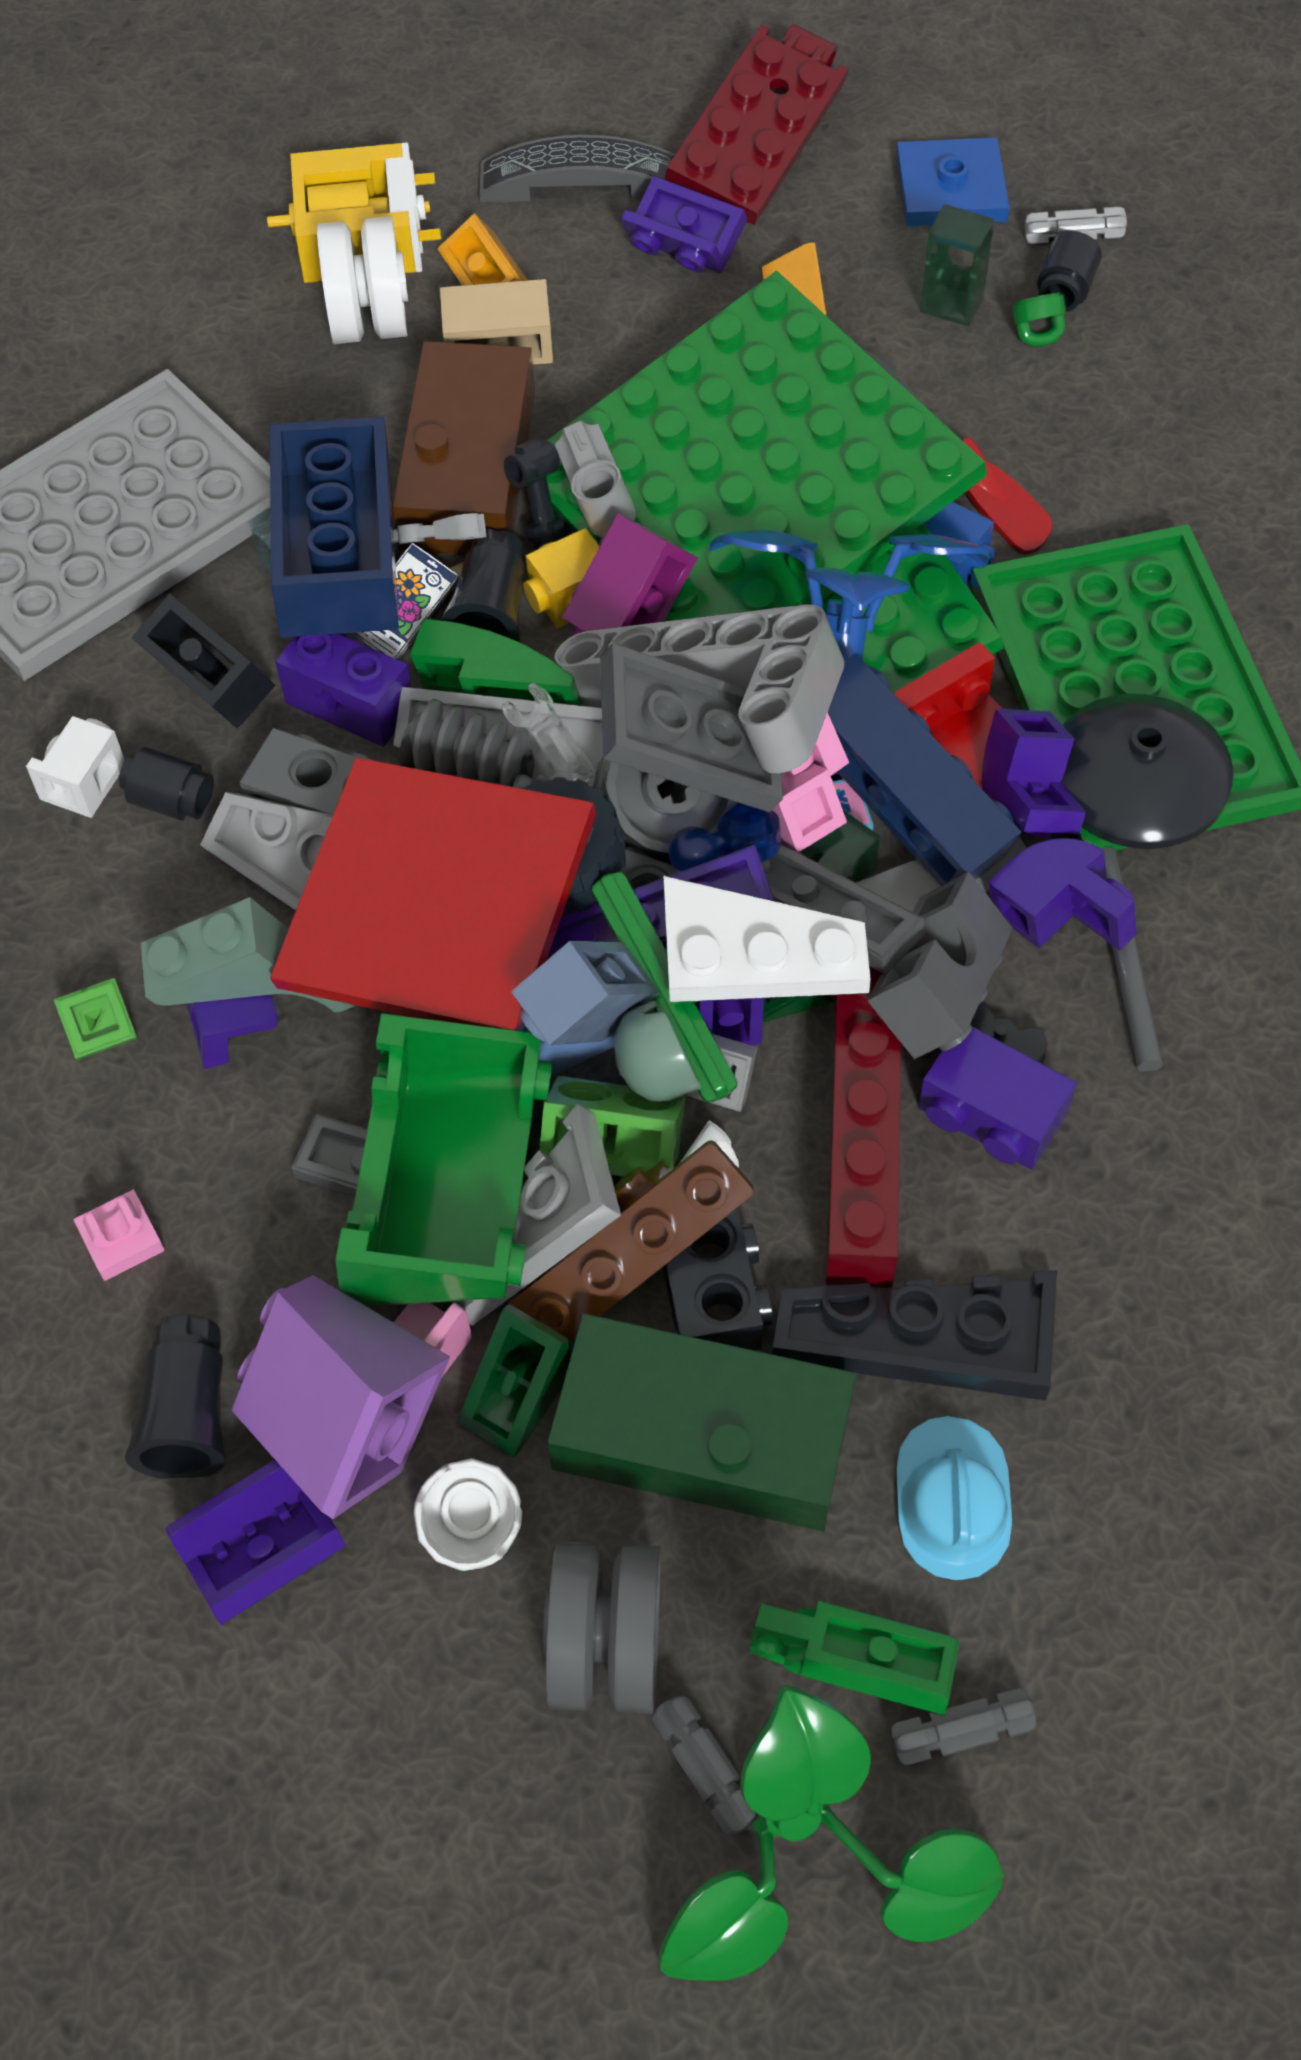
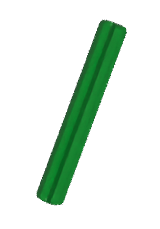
[592,872,737,1103]

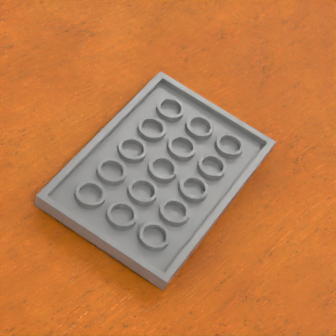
[0,369,271,681]

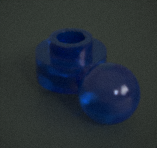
[668,804,782,872]

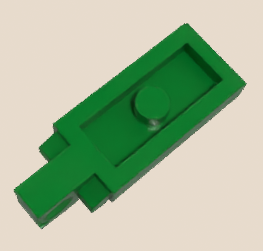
[750,1601,960,1716]

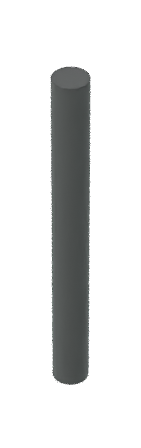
[1101,847,1163,1072]

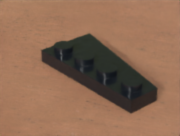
[772,1270,1057,1400]

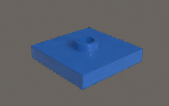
[896,137,1010,226]

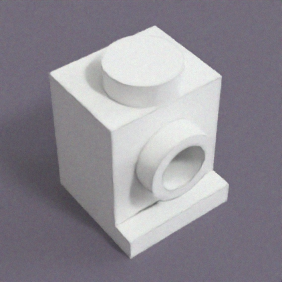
[26,716,125,818]

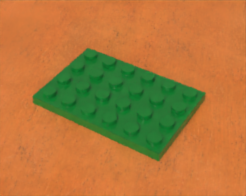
[970,524,1301,850]

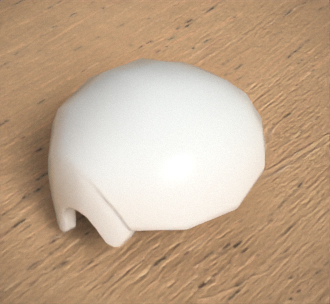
[413,1458,523,1571]

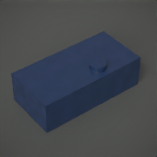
[270,417,399,638]

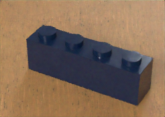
[828,653,1021,886]

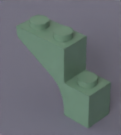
[140,897,356,1012]

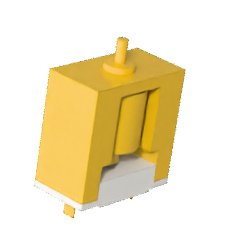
[267,143,441,283]

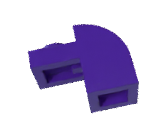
[982,709,1086,838]
[988,838,1137,951]

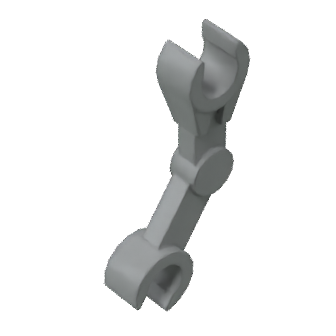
[394,513,487,545]

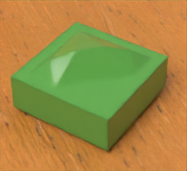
[54,978,138,1061]

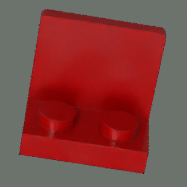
[893,642,1003,790]

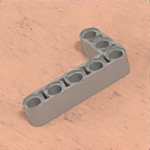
[555,605,845,774]

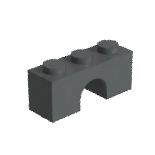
[867,871,1013,1059]

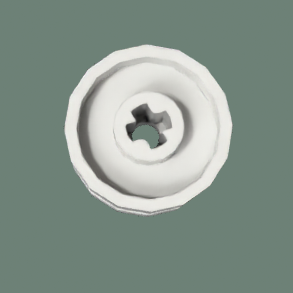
[317,216,408,344]

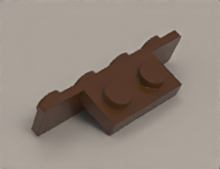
[507,1140,753,1341]

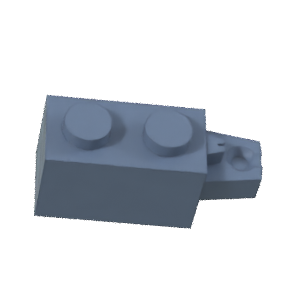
[511,941,660,1045]

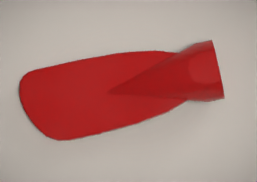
[962,437,1052,554]

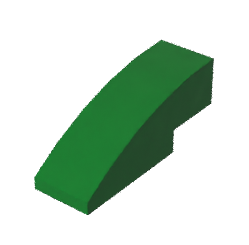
[410,619,583,706]

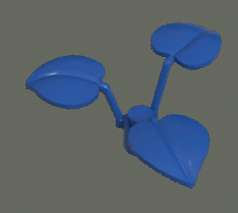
[710,530,990,661]

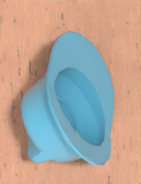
[896,1416,1012,1580]

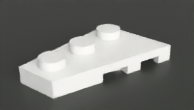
[664,876,870,1002]

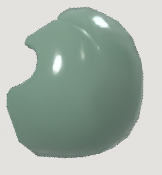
[614,1001,701,1102]

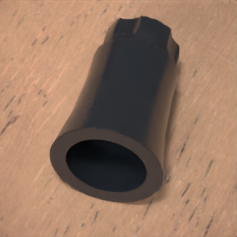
[440,529,526,642]
[125,1314,225,1479]

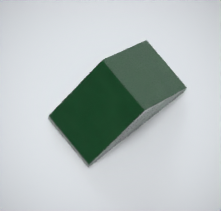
[456,1304,571,1458]

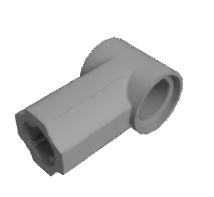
[554,421,636,537]

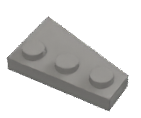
[200,792,333,910]
[451,1104,621,1325]

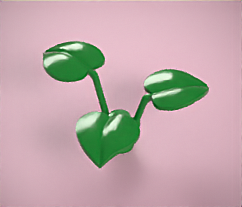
[658,1685,1006,1981]

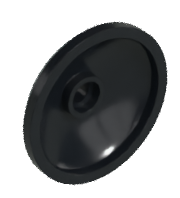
[1060,693,1233,849]

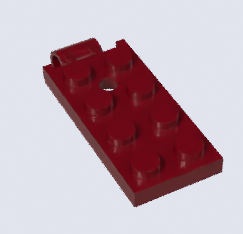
[665,23,849,225]

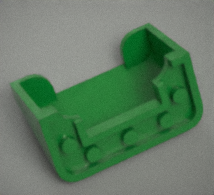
[336,1013,552,1307]

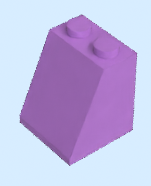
[232,1275,450,1519]

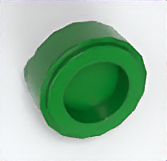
[1011,293,1067,347]

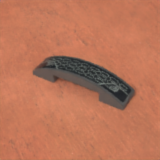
[479,134,675,202]

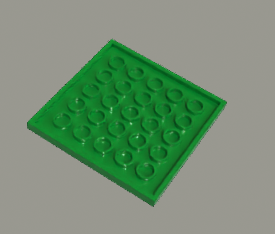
[546,270,987,622]

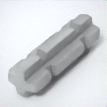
[1024,206,1127,245]

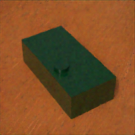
[548,1313,856,1532]

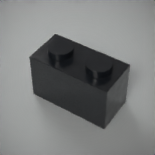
[131,593,276,728]

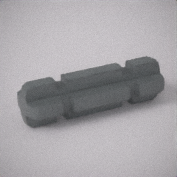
[890,1687,1036,1767]
[651,1695,760,1837]

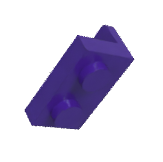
[620,176,748,273]
[166,1460,346,1625]

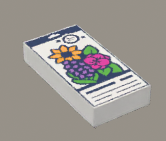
[345,543,459,660]

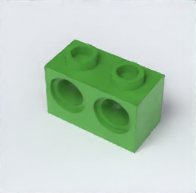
[540,1076,686,1176]

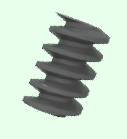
[398,698,535,787]

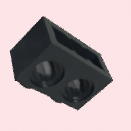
[663,1207,773,1351]

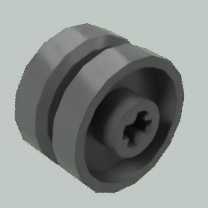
[593,756,738,857]
[543,1542,661,1714]

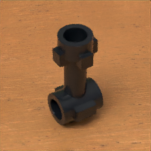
[504,439,567,550]

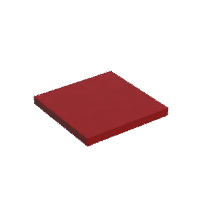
[270,758,597,1031]

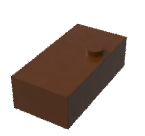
[392,341,535,555]

